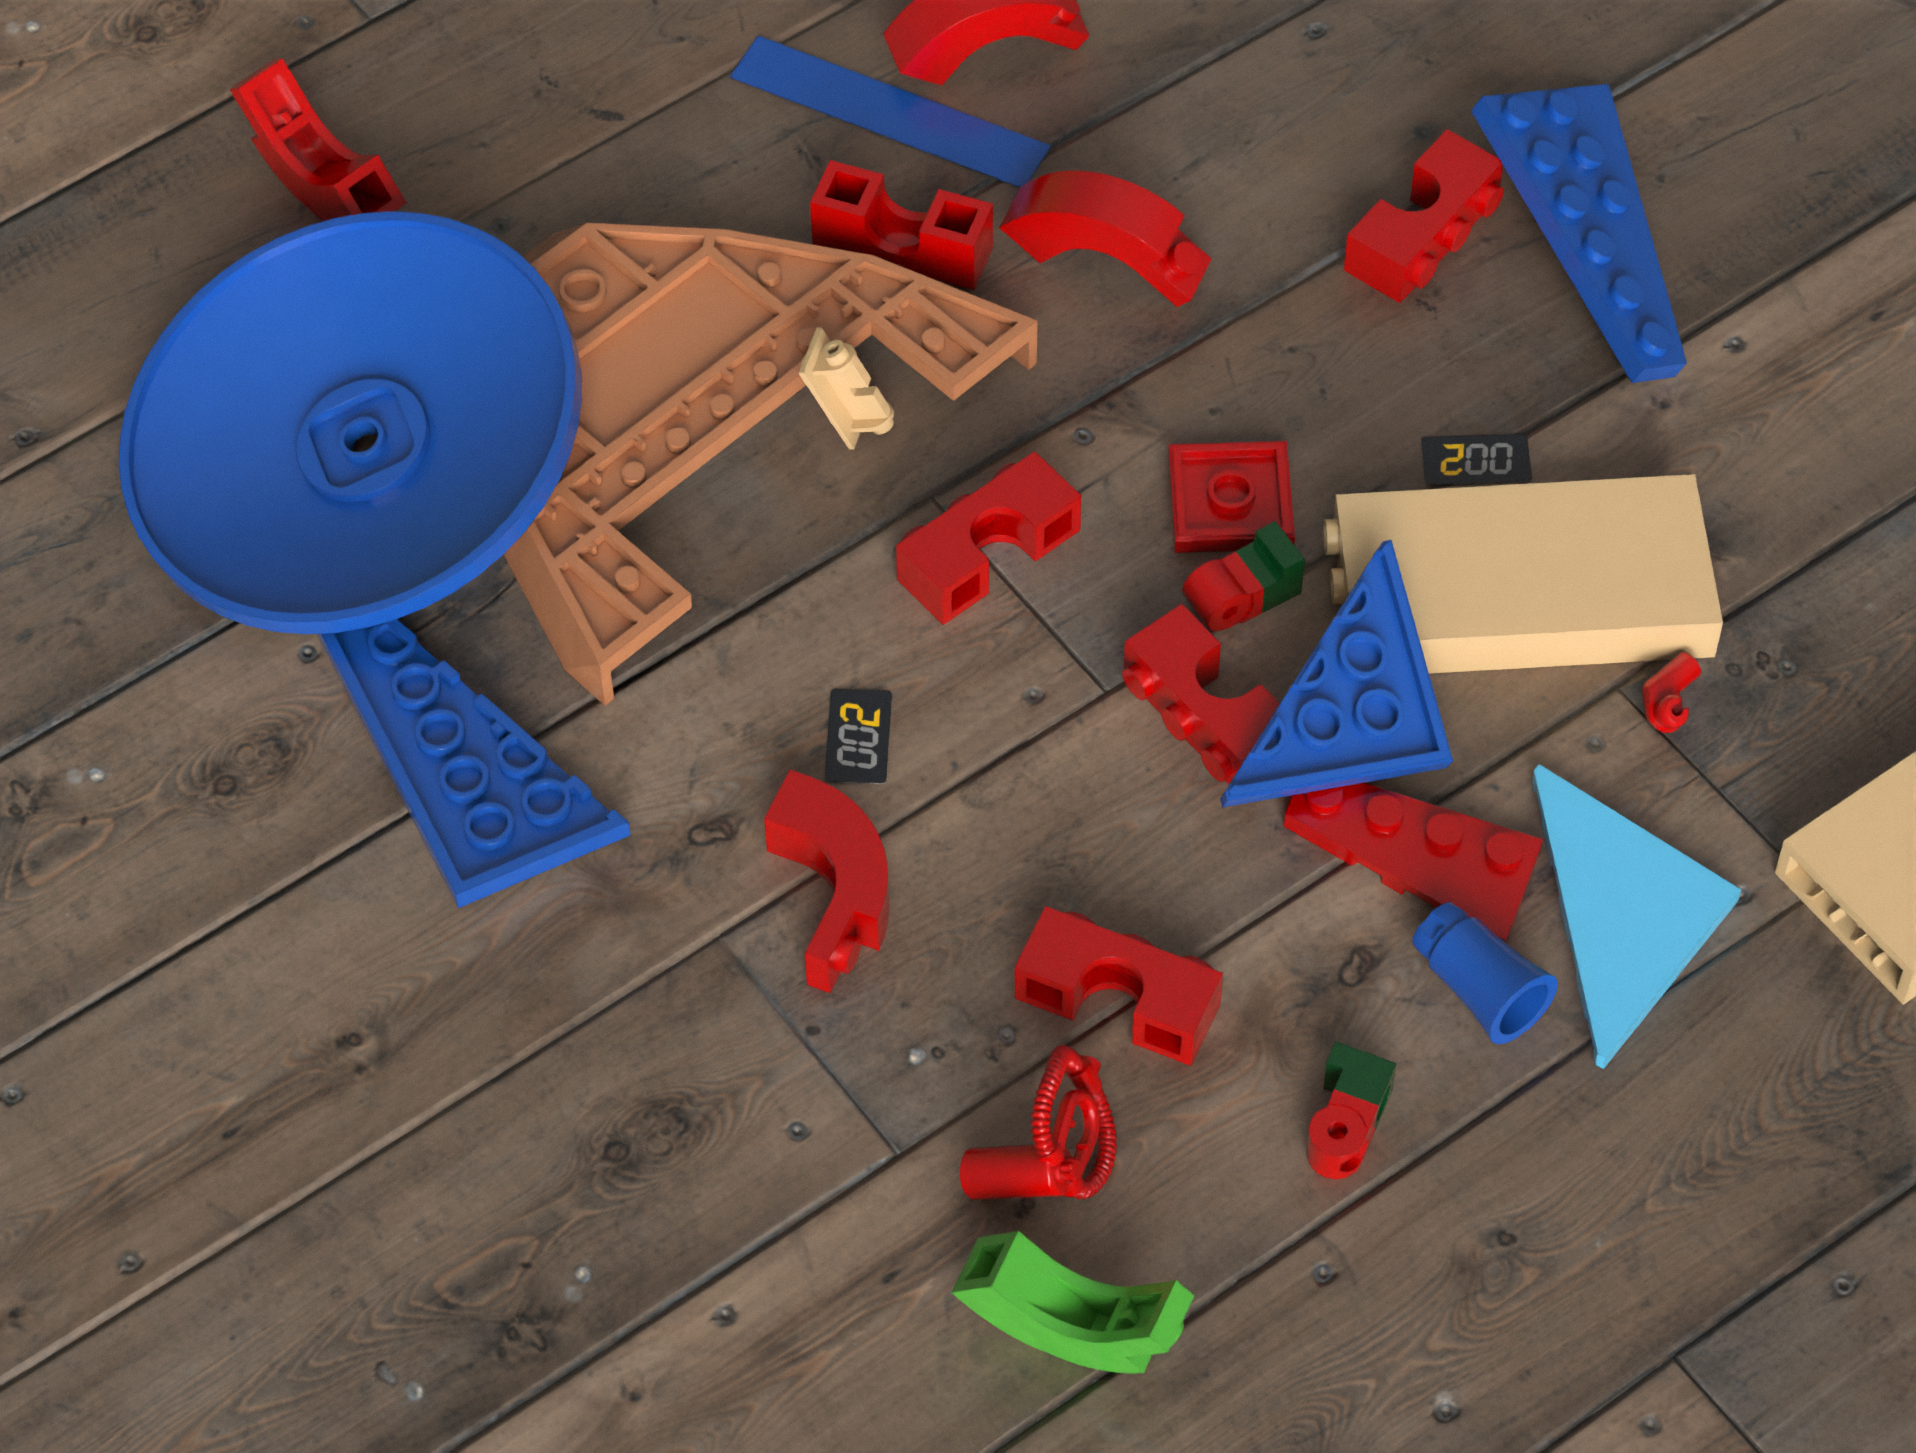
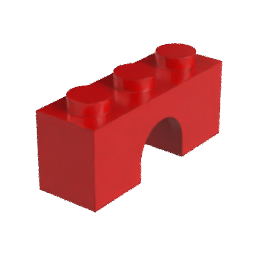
[1344,129,1504,304]
[810,160,993,290]
[896,451,1081,625]
[1122,604,1280,784]
[1015,906,1223,1066]

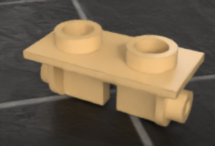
[799,327,894,449]

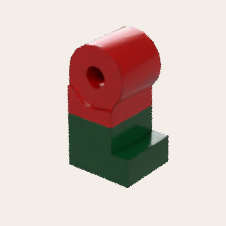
[1182,521,1305,631]
[1306,1041,1396,1180]

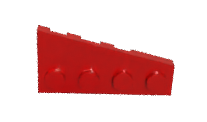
[1284,783,1543,943]

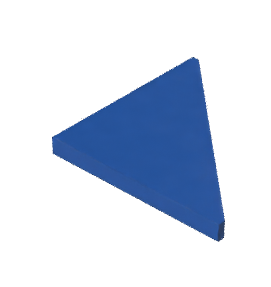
[1220,540,1453,808]

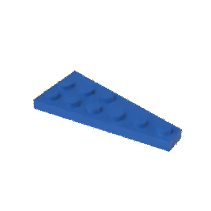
[1471,84,1687,383]
[317,619,630,908]

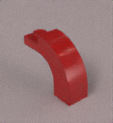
[883,0,1090,86]
[229,58,407,221]
[999,170,1212,307]
[764,770,889,993]

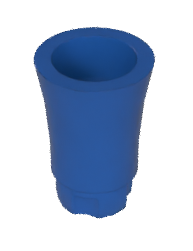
[1412,902,1558,1044]

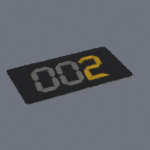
[1421,434,1532,485]
[825,689,892,784]

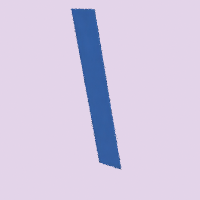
[729,36,1051,187]

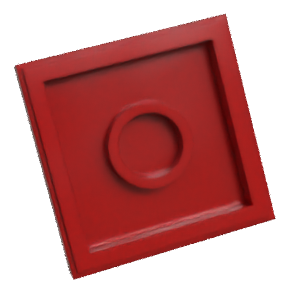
[1168,441,1295,553]

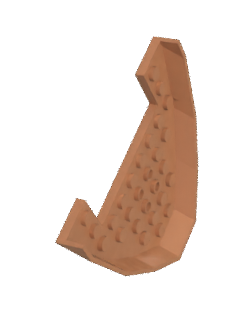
[504,223,1038,706]

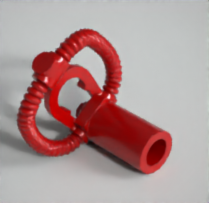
[960,1045,1117,1200]

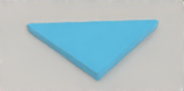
[1532,764,1741,1069]

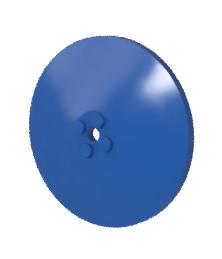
[119,211,582,634]

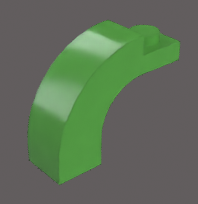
[951,1231,1194,1374]

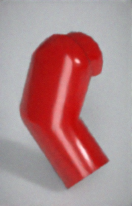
[1642,652,1701,733]

